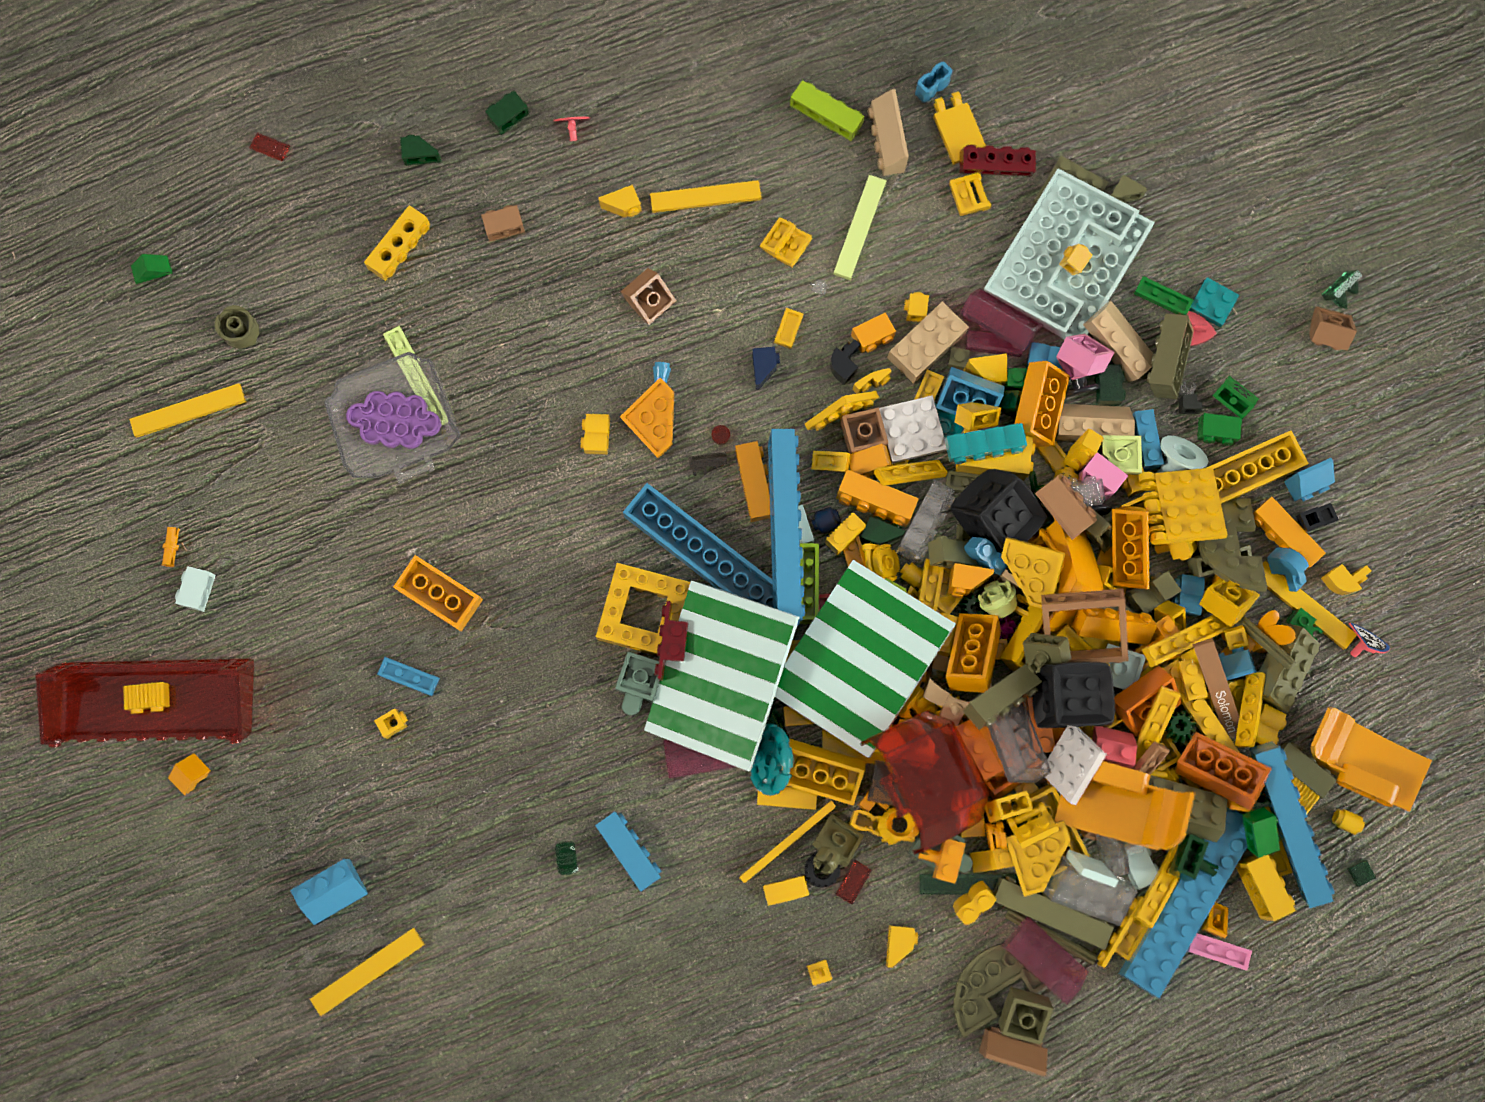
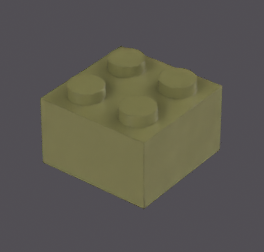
[998,987,1054,1045]

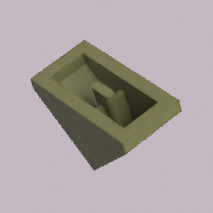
[1111,175,1147,202]

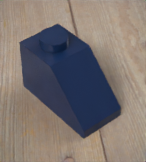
[752,346,780,390]

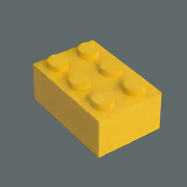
[1235,854,1296,921]

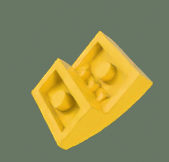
[760,217,812,268]

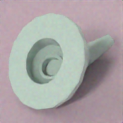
[1156,435,1209,473]

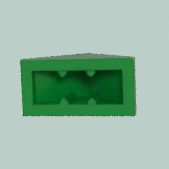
[131,254,172,284]

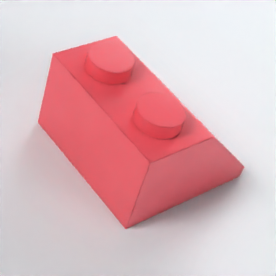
[1092,726,1137,769]

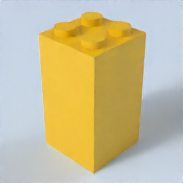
[955,428,1035,481]

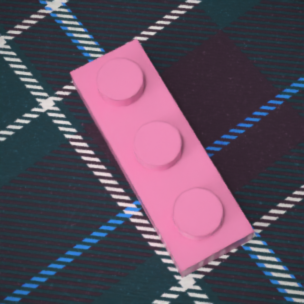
[1187,933,1252,970]

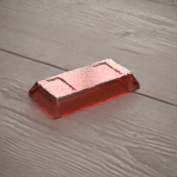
[249,132,290,162]
[835,860,872,905]

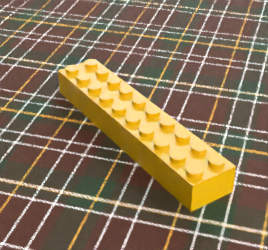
[1120,430,1309,537]

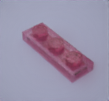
[966,330,1024,357]

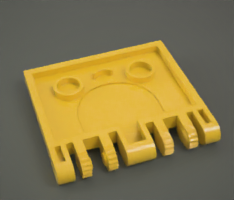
[1139,467,1228,545]

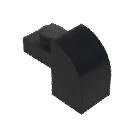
[830,340,860,385]
[1296,503,1339,533]

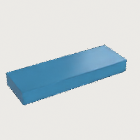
[377,657,440,696]

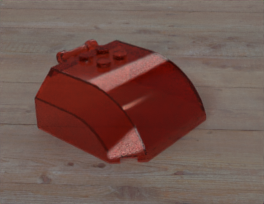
[860,710,990,855]

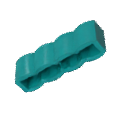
[945,423,1027,464]

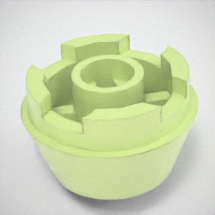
[978,580,1017,618]

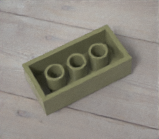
[1147,313,1194,400]
[1259,622,1320,713]
[1148,775,1227,842]

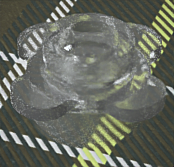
[809,279,831,294]

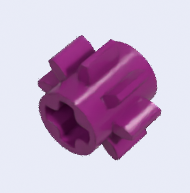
[999,615,1017,639]

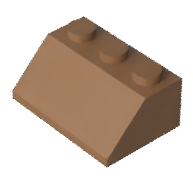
[1035,474,1097,540]
[979,1027,1047,1076]

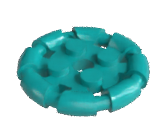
[750,723,793,796]

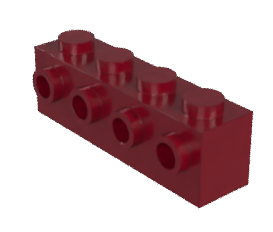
[959,145,1036,177]

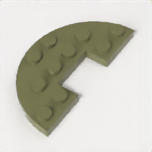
[1197,498,1267,592]
[953,943,1066,1038]

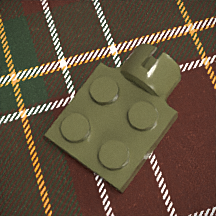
[812,813,864,874]

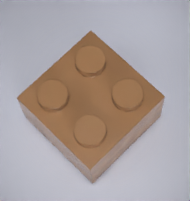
[840,407,888,454]

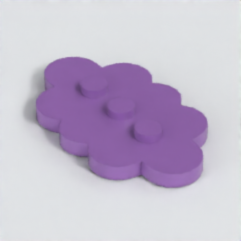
[346,391,441,449]

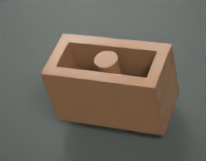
[481,205,525,242]

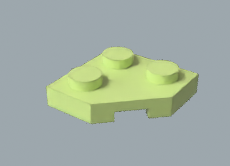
[1101,435,1142,475]

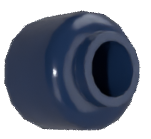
[812,507,841,534]

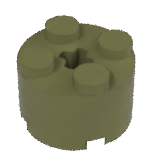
[215,305,259,349]

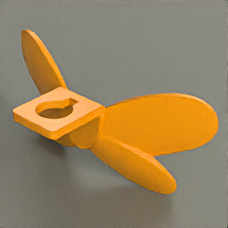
[1221,610,1295,656]

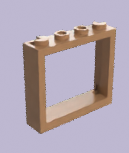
[1041,589,1128,663]

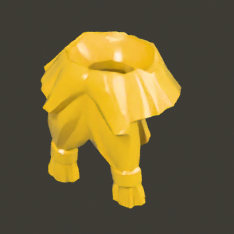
[877,806,922,845]

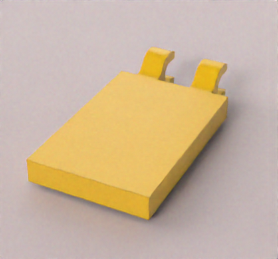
[933,91,986,165]

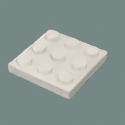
[879,395,947,464]
[1040,726,1107,805]

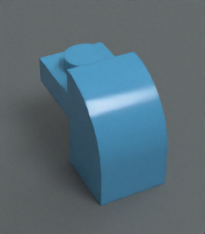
[1267,547,1309,592]

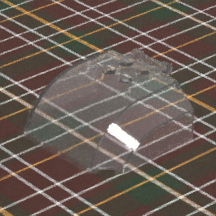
[324,352,461,484]

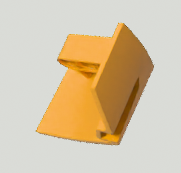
[1028,515,1103,633]
[1311,707,1432,812]
[1054,761,1195,850]

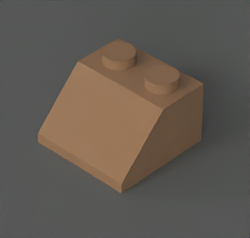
[621,268,676,325]
[1309,306,1357,351]

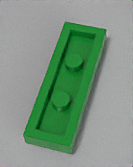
[1134,276,1194,315]

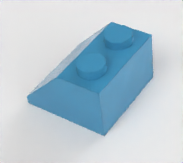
[1284,458,1335,502]
[1218,647,1256,680]

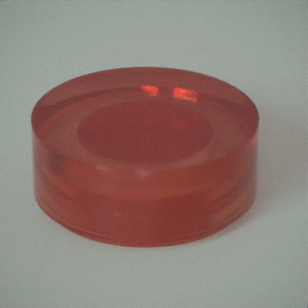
[711,425,730,445]

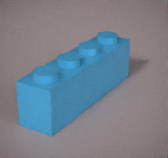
[595,812,662,892]

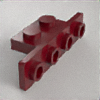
[655,600,688,681]

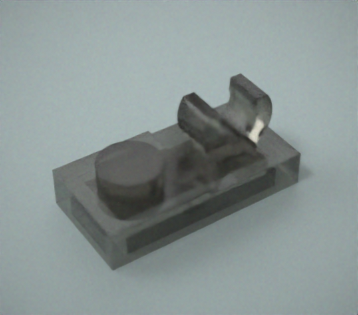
[688,452,728,476]

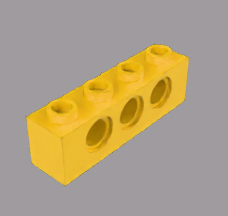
[364,205,430,281]

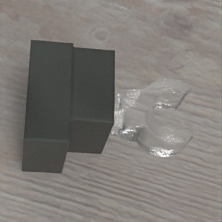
[1178,382,1203,414]

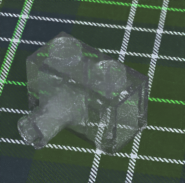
[1096,834,1144,877]

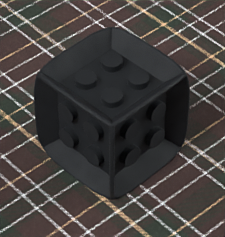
[951,469,1047,554]
[1032,662,1115,728]

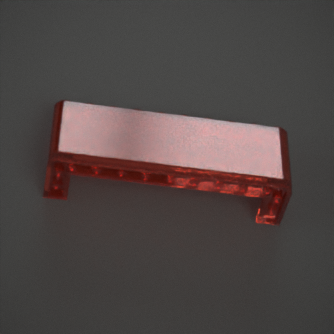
[35,658,254,747]

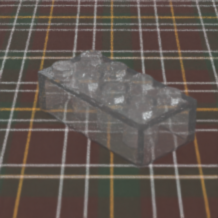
[896,479,955,564]
[989,702,1052,783]
[1044,856,1138,926]

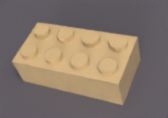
[887,301,969,384]

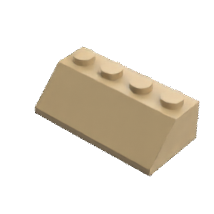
[868,89,909,176]
[1083,300,1154,382]
[1055,404,1135,441]

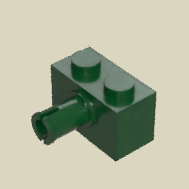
[1168,834,1219,882]

